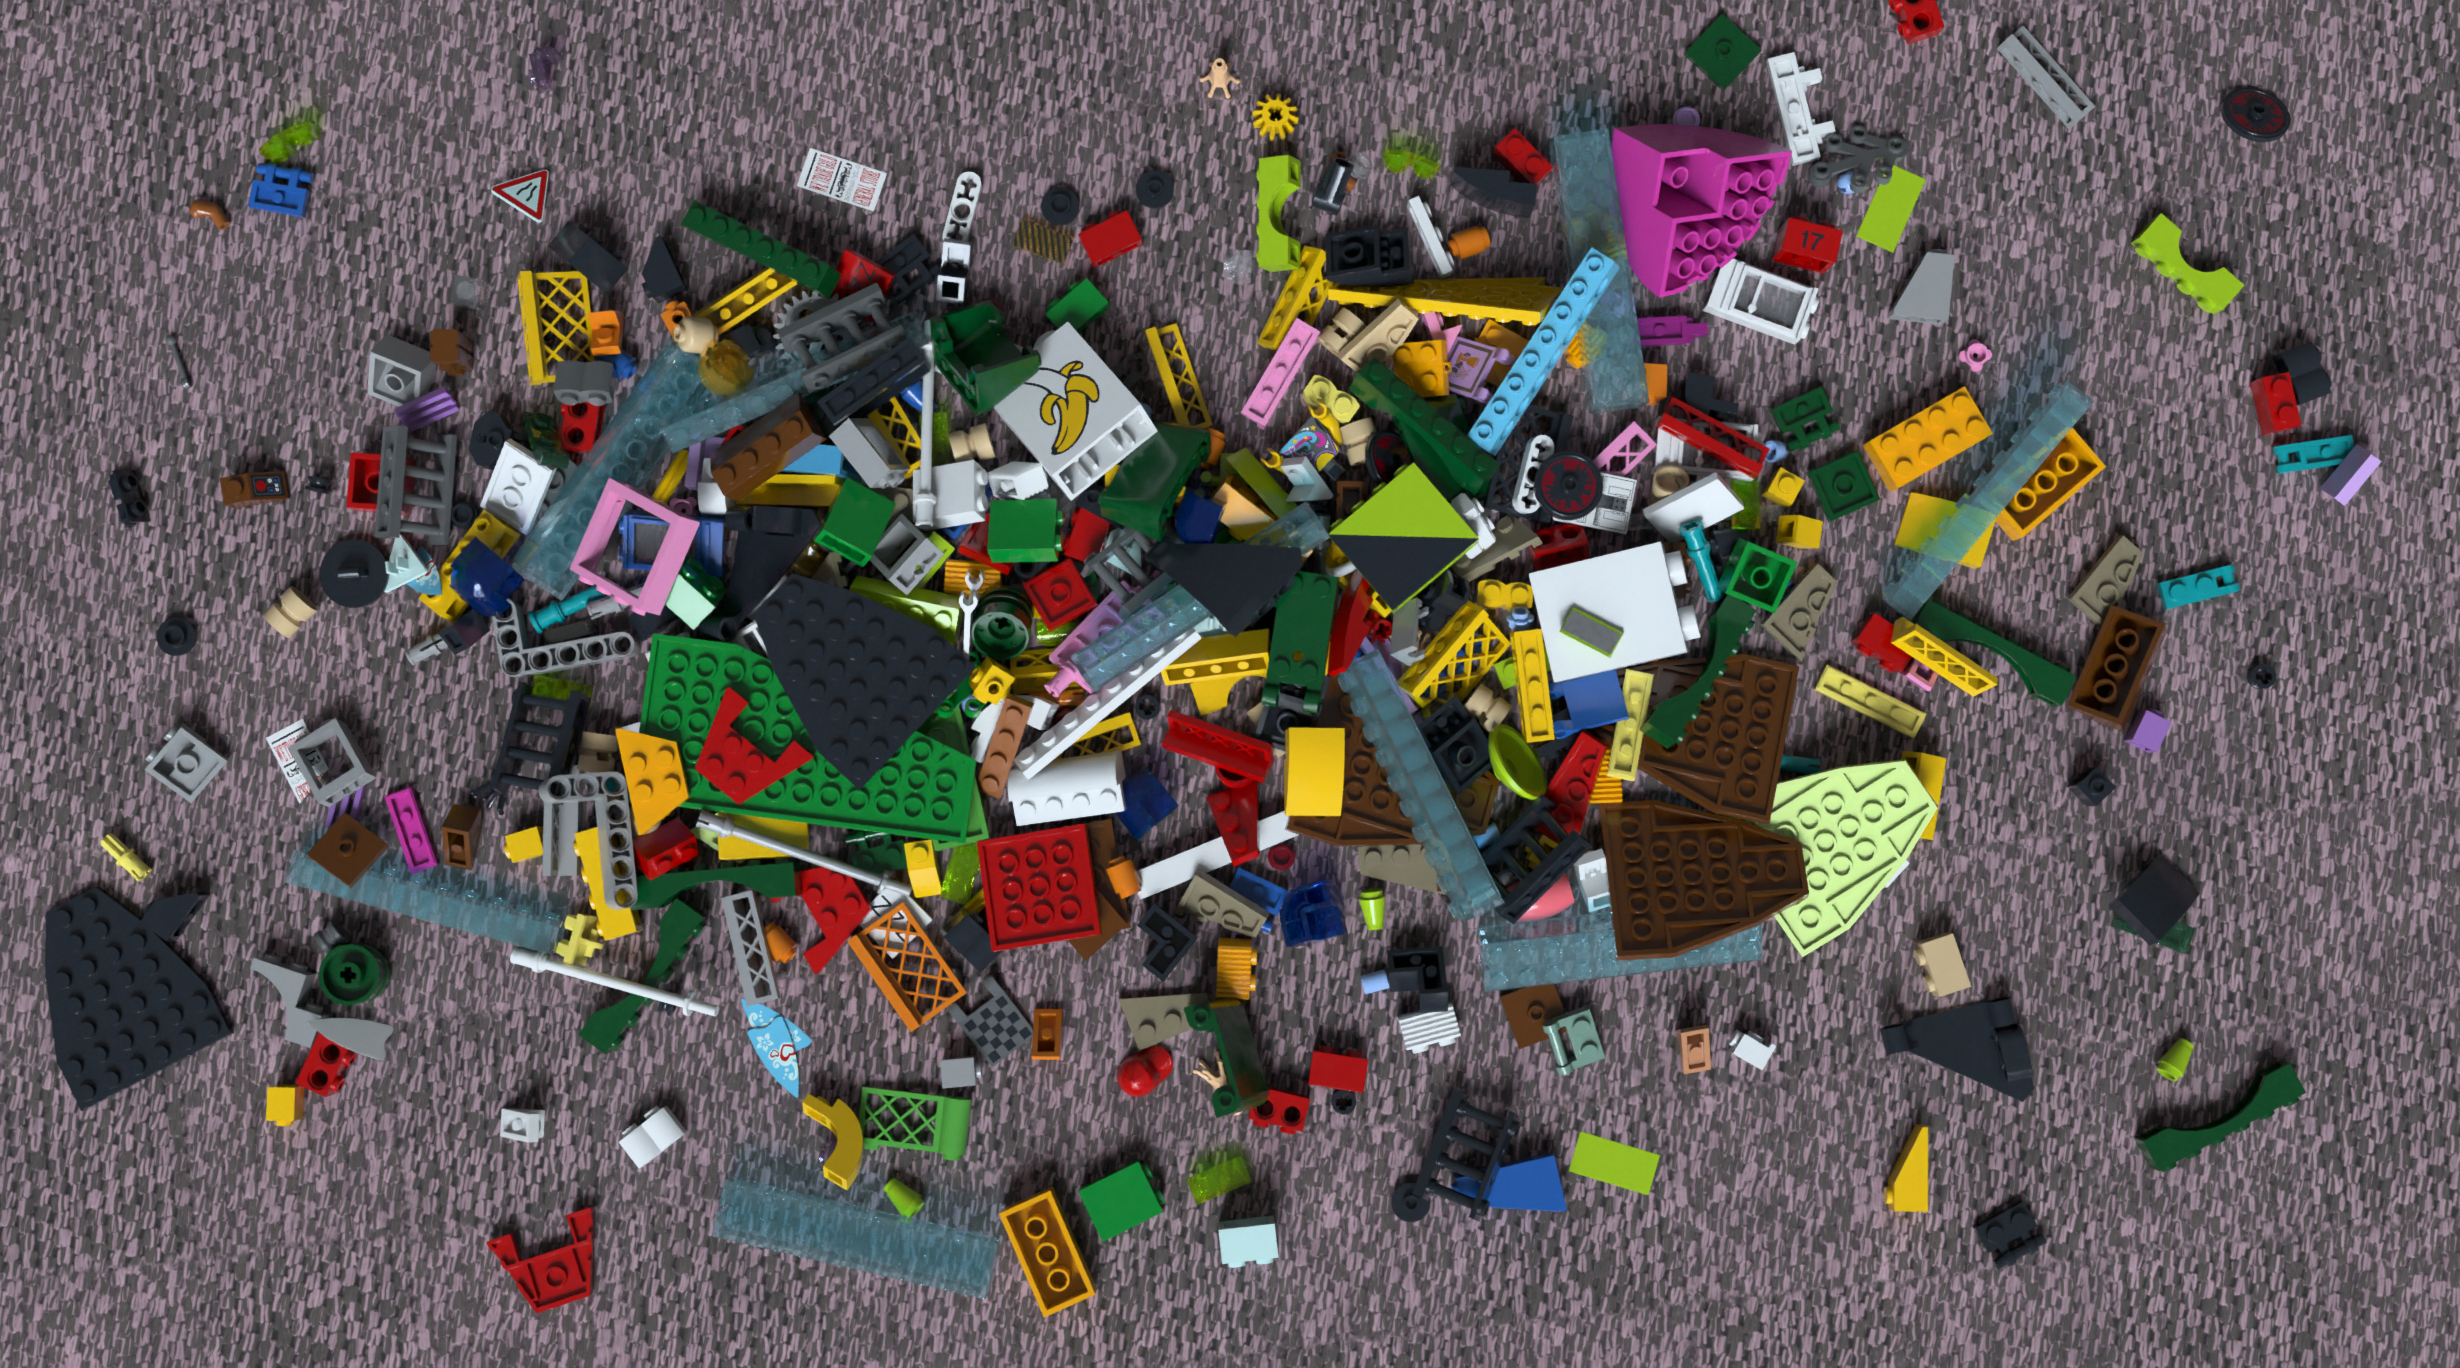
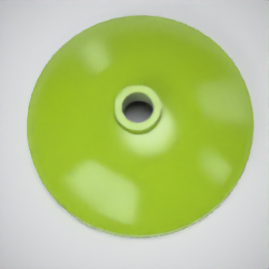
[1488,724,1547,800]

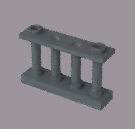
[776,283,907,393]
[374,425,458,545]
[1081,521,1203,623]

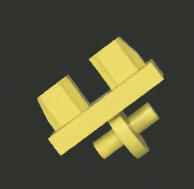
[556,913,604,965]

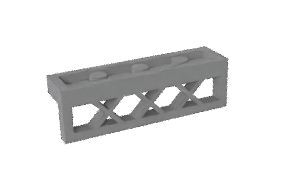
[1997,26,2096,129]
[542,764,582,876]
[721,890,781,1006]

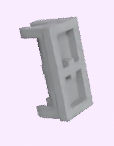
[1390,598,1429,666]

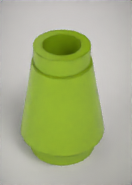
[1358,888,1386,930]
[2157,1038,2194,1081]
[883,1178,925,1219]

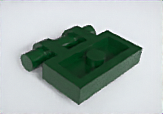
[1770,386,1840,452]
[845,829,907,880]

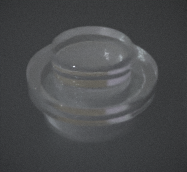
[1347,153,1372,179]

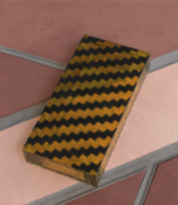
[1013,219,1074,265]

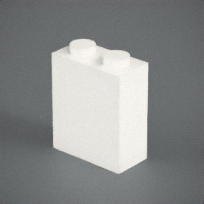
[913,460,988,531]

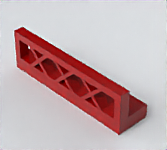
[1656,397,1770,479]
[1162,709,1274,783]

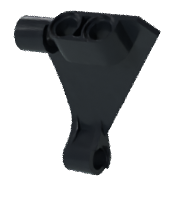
[699,506,822,642]
[1144,535,1303,637]
[1880,997,2034,1102]

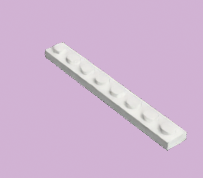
[1013,619,1201,780]

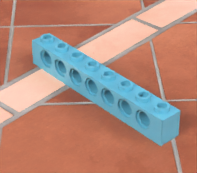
[1467,247,1620,456]

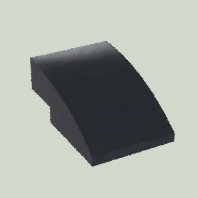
[1450,167,1537,218]
[1325,225,1414,287]
[1254,673,1331,752]
[1404,690,1492,794]
[2109,853,2200,946]

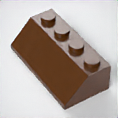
[710,392,827,501]
[2067,605,2167,732]

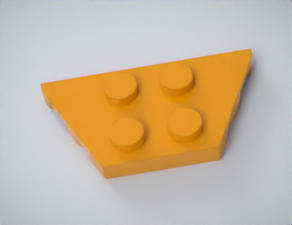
[615,728,690,835]

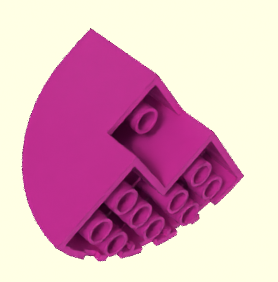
[1608,124,1792,298]

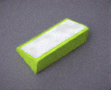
[1559,607,1624,658]

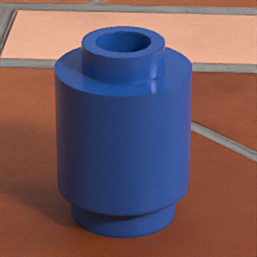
[594,349,637,381]

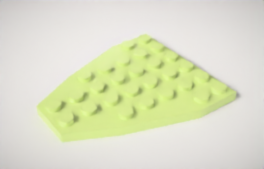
[1715,759,1938,957]

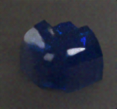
[1175,486,1227,544]
[449,537,525,617]
[1115,763,1179,841]
[1279,879,1348,947]

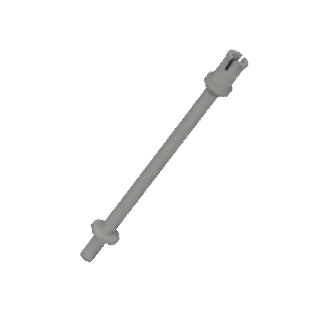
[696,809,912,897]

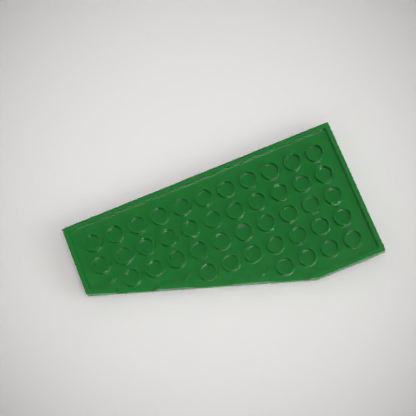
[629,633,977,843]

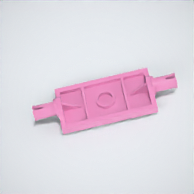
[1044,570,1164,698]

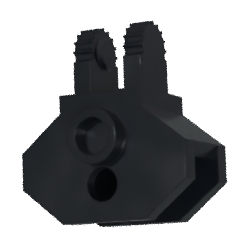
[469,411,537,470]
[1419,570,1471,632]

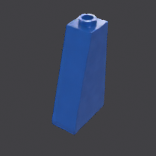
[1451,1152,1567,1212]

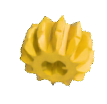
[1252,93,1298,141]

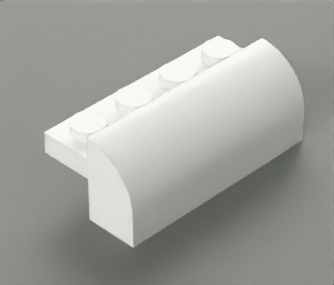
[1008,750,1127,826]

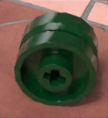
[318,942,392,1006]

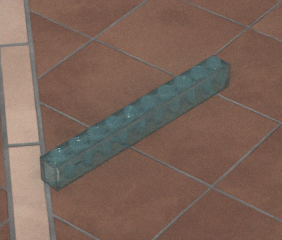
[659,311,929,453]
[1883,381,2094,621]
[1070,501,1330,692]
[284,846,565,955]

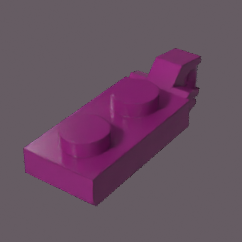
[1630,316,1708,347]

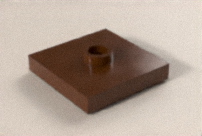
[306,813,389,889]
[1068,888,1128,961]
[1499,977,1566,1049]

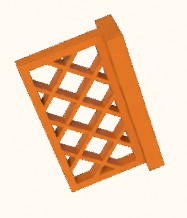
[847,902,967,1032]

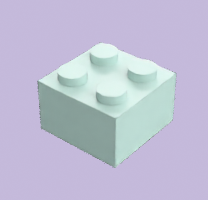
[1218,1215,1279,1268]

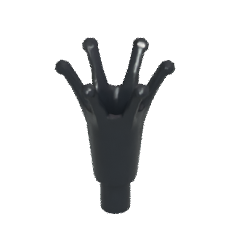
[470,758,525,816]

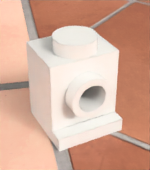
[1728,1030,1776,1070]

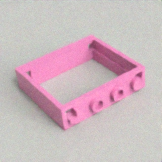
[570,478,700,616]

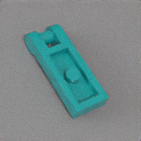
[2273,435,2354,475]
[2157,564,2241,610]

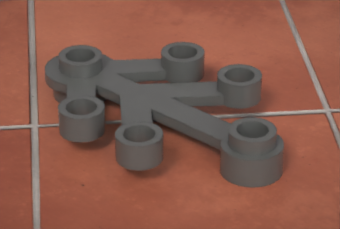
[1808,125,1909,193]

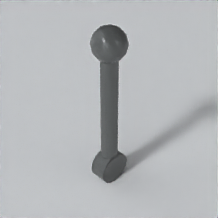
[166,335,192,389]

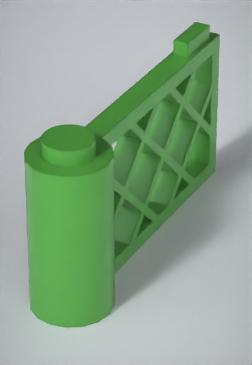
[859,1086,972,1161]

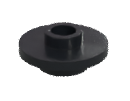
[1136,170,1174,209]
[1041,187,1079,226]
[157,617,197,656]
[1391,1182,1430,1222]

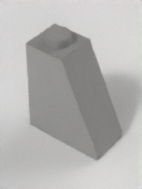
[1887,249,1955,325]

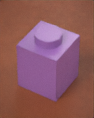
[2123,708,2172,753]

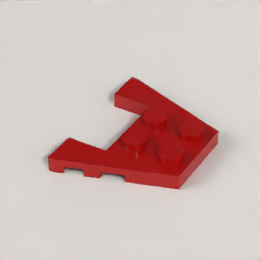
[695,687,815,805]
[770,861,874,975]
[486,1206,594,1314]

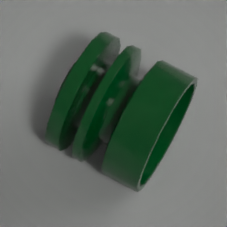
[971,586,1035,660]

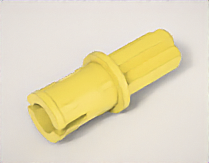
[100,833,152,882]

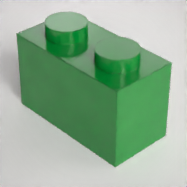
[1046,278,1110,334]

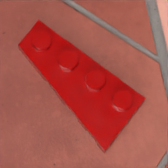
[1536,730,1608,844]

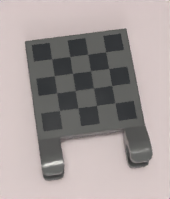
[948,974,1033,1067]

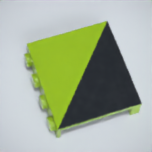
[1328,462,1479,614]

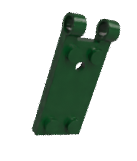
[1262,571,1340,714]

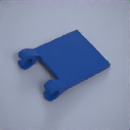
[1548,669,1629,739]

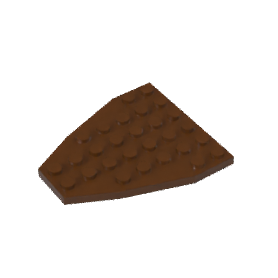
[1587,654,1799,825]
[1285,673,1500,847]
[1598,800,1809,961]

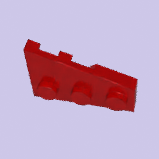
[1206,780,1260,867]

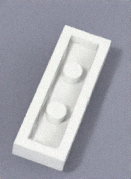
[1407,196,1454,279]

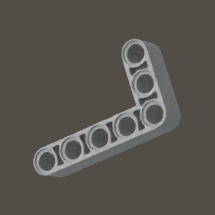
[491,598,640,678]
[538,771,638,911]

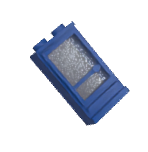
[619,510,727,577]

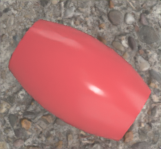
[1506,873,1575,922]

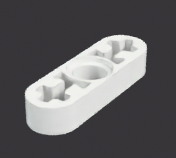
[943,172,982,241]
[1512,435,1554,514]

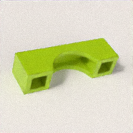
[1256,155,1301,272]
[2131,213,2245,315]

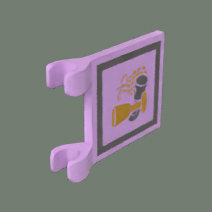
[1445,336,1516,405]

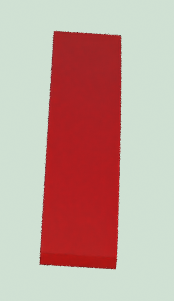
[1328,570,1374,677]

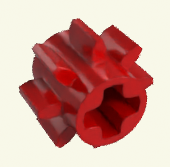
[1362,609,1393,644]

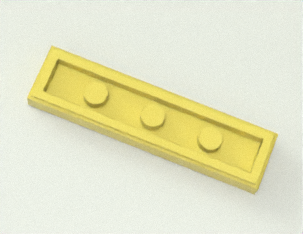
[1814,664,1926,739]
[1606,669,1654,781]

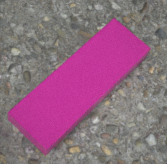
[384,787,440,874]

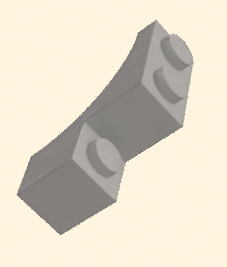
[250,954,331,1048]

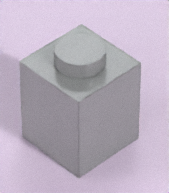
[940,1055,982,1088]

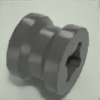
[314,920,350,953]

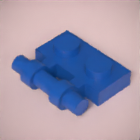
[248,162,314,218]
[1229,868,1289,933]

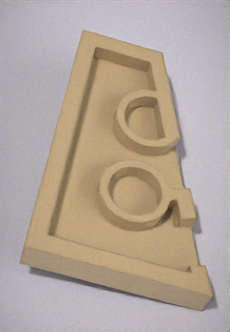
[1338,298,1419,372]

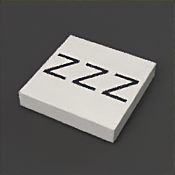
[860,889,933,959]

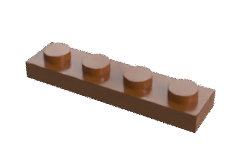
[977,693,1034,799]

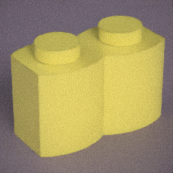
[1302,375,1360,427]

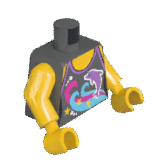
[1261,398,1346,481]

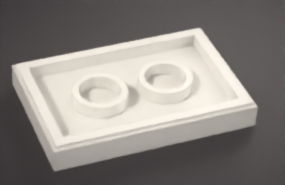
[480,438,557,535]
[1643,472,1744,542]

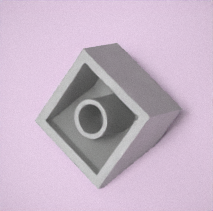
[367,335,437,412]

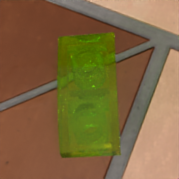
[259,121,320,162]
[1382,149,1441,181]
[919,412,954,467]
[1730,480,1760,530]
[531,675,594,713]
[940,844,980,905]
[1186,1156,1252,1205]

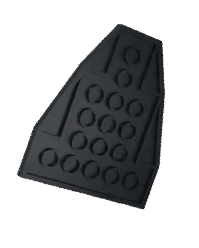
[753,573,976,790]
[45,887,234,1111]

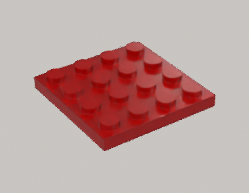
[977,824,1103,952]

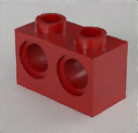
[1888,0,1945,45]
[557,402,606,455]
[1528,523,1590,572]
[295,1033,357,1097]
[1248,1086,1310,1135]

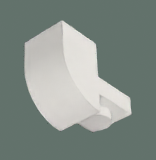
[698,458,735,517]
[1574,849,1610,912]

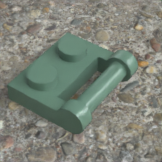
[1542,1005,1605,1075]

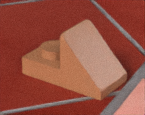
[1675,1025,1711,1074]

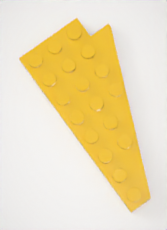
[1328,277,1564,325]

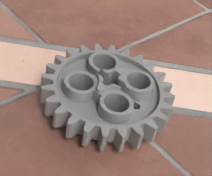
[773,291,864,374]

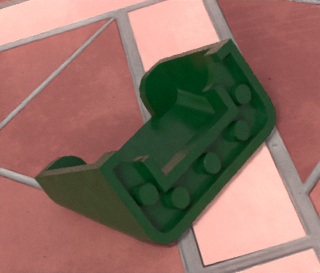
[930,300,1042,415]
[1391,392,1488,503]
[1098,419,1212,542]
[1184,997,1269,1118]

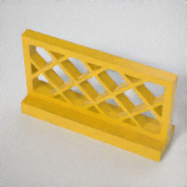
[517,271,595,385]
[1396,601,1511,709]

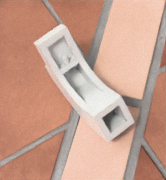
[971,695,1059,763]

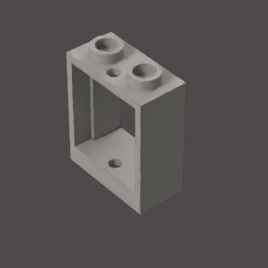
[829,418,910,488]
[870,513,944,595]
[288,718,377,807]

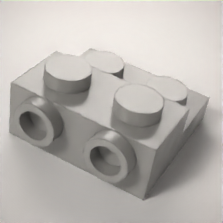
[144,723,228,803]

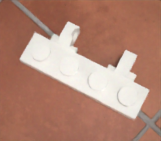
[1766,52,1835,166]

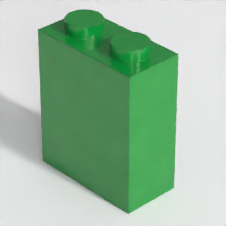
[814,477,896,567]
[987,499,1065,563]
[1078,1158,1166,1242]

